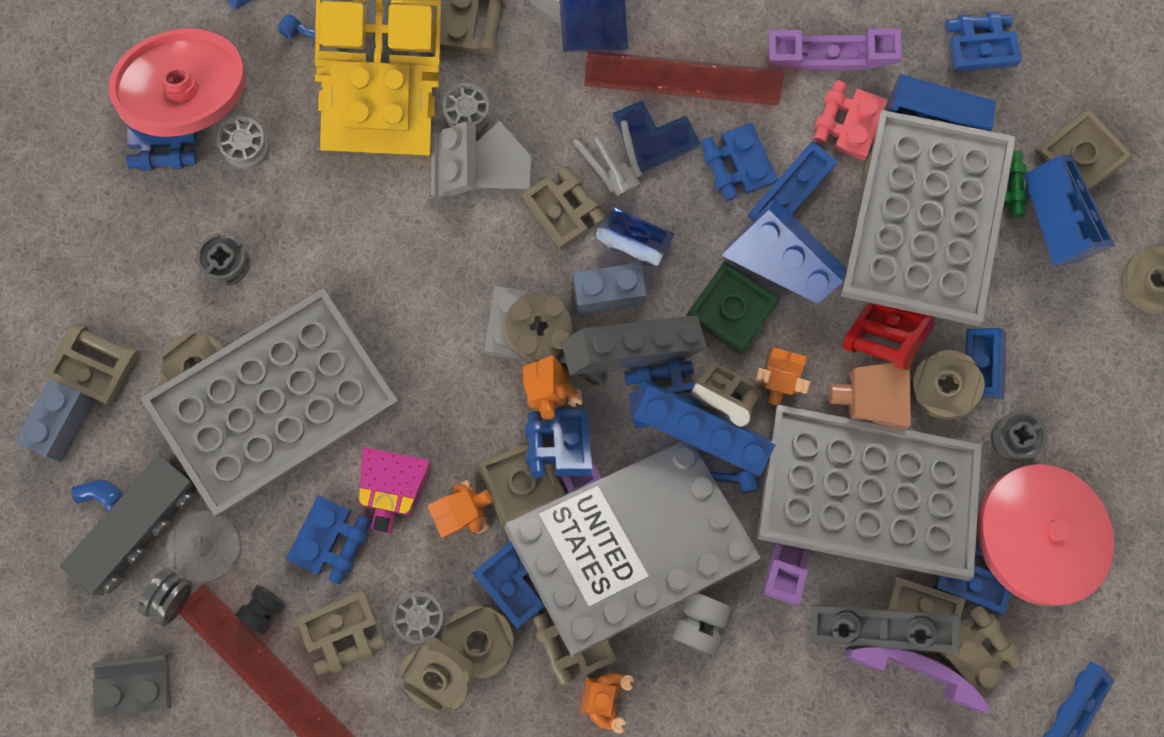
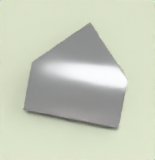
[476,121,531,189]

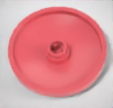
[109,29,246,137]
[977,464,1114,606]

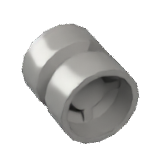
[671,593,733,656]

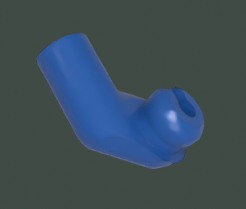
[71,480,123,512]

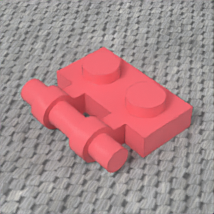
[813,81,887,161]

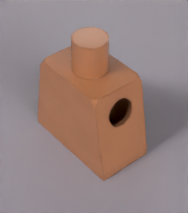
[828,363,911,429]

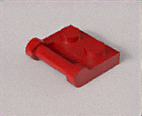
[843,302,935,370]

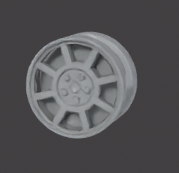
[443,83,491,134]
[217,116,270,169]
[392,592,445,644]

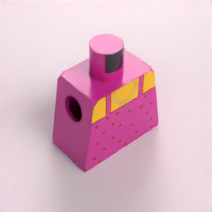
[359,447,432,534]

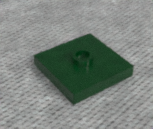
[686,261,780,355]

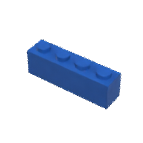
[629,379,776,476]

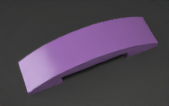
[769,29,902,71]
[763,543,811,606]
[843,647,990,713]

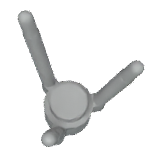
[573,120,643,197]

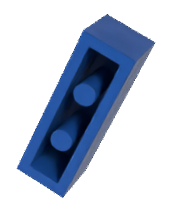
[887,74,996,131]

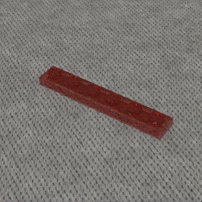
[584,50,784,106]
[176,584,356,737]

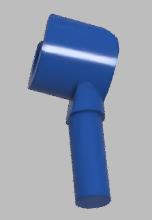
[278,14,316,40]
[710,471,758,493]

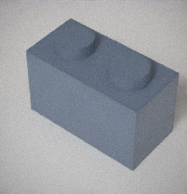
[573,263,646,315]
[14,378,95,462]

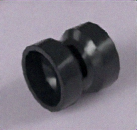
[235,584,287,635]

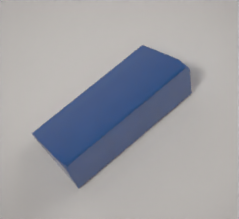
[966,328,1006,399]

